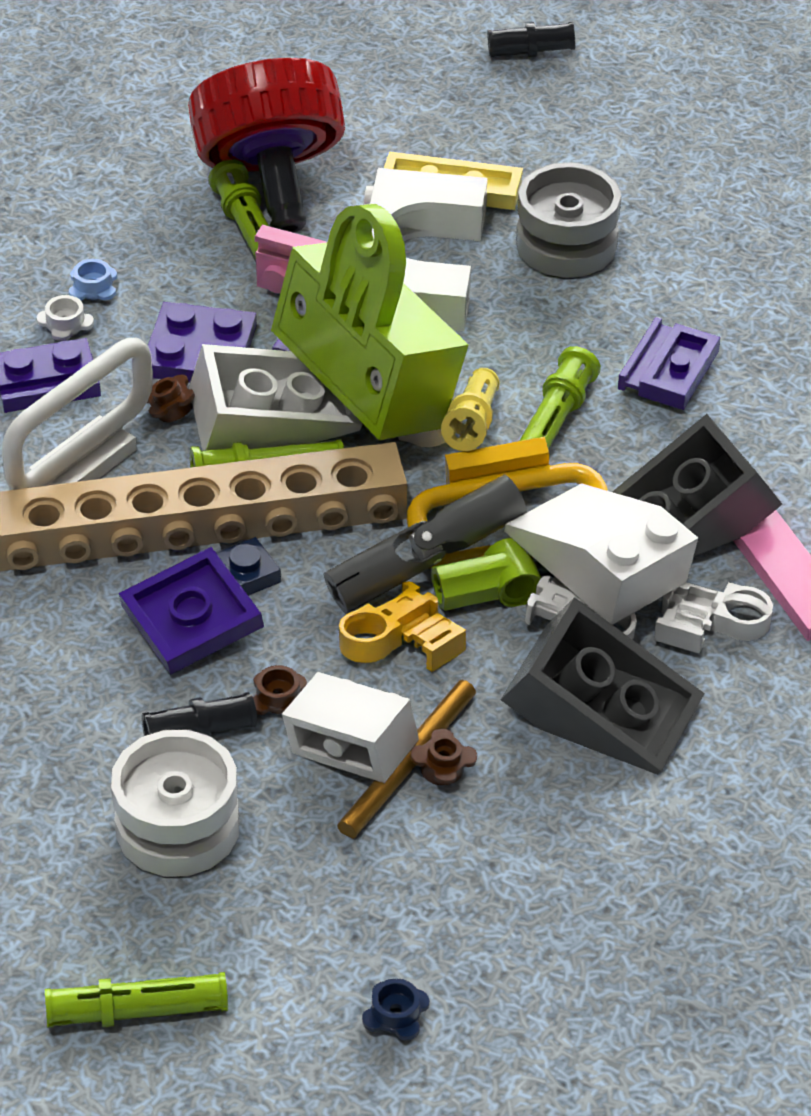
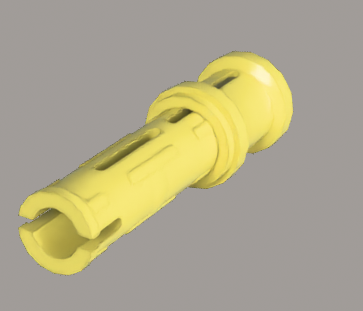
[441,368,499,451]

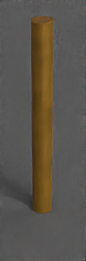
[337,680,476,839]

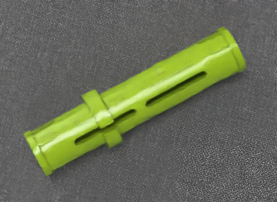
[44,972,228,1028]

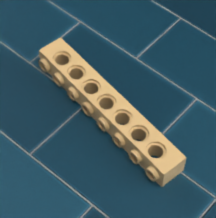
[0,442,407,571]

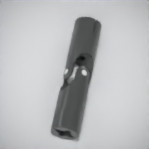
[324,475,527,614]

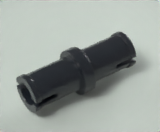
[487,22,576,58]
[142,692,257,737]

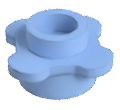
[69,259,117,301]

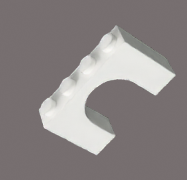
[364,168,487,332]

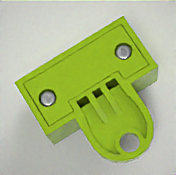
[271,203,469,440]

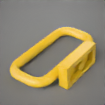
[407,437,608,569]

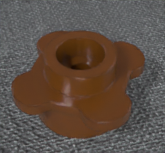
[147,374,195,422]
[253,665,307,715]
[410,729,477,785]

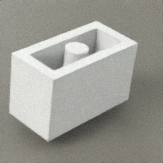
[282,672,419,783]

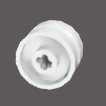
[111,730,239,877]

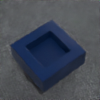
[216,537,281,596]

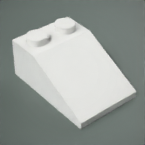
[189,344,363,451]
[504,483,698,625]

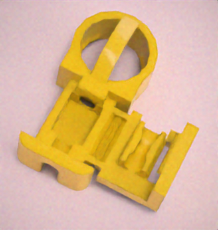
[339,581,466,672]

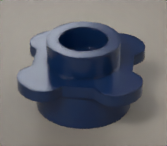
[362,979,430,1040]

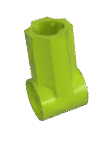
[431,538,541,611]

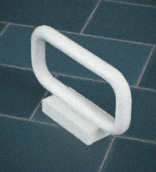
[2,338,153,490]

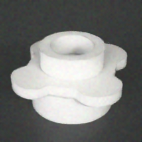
[37,295,94,341]

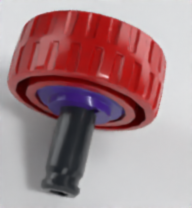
[188,57,345,233]

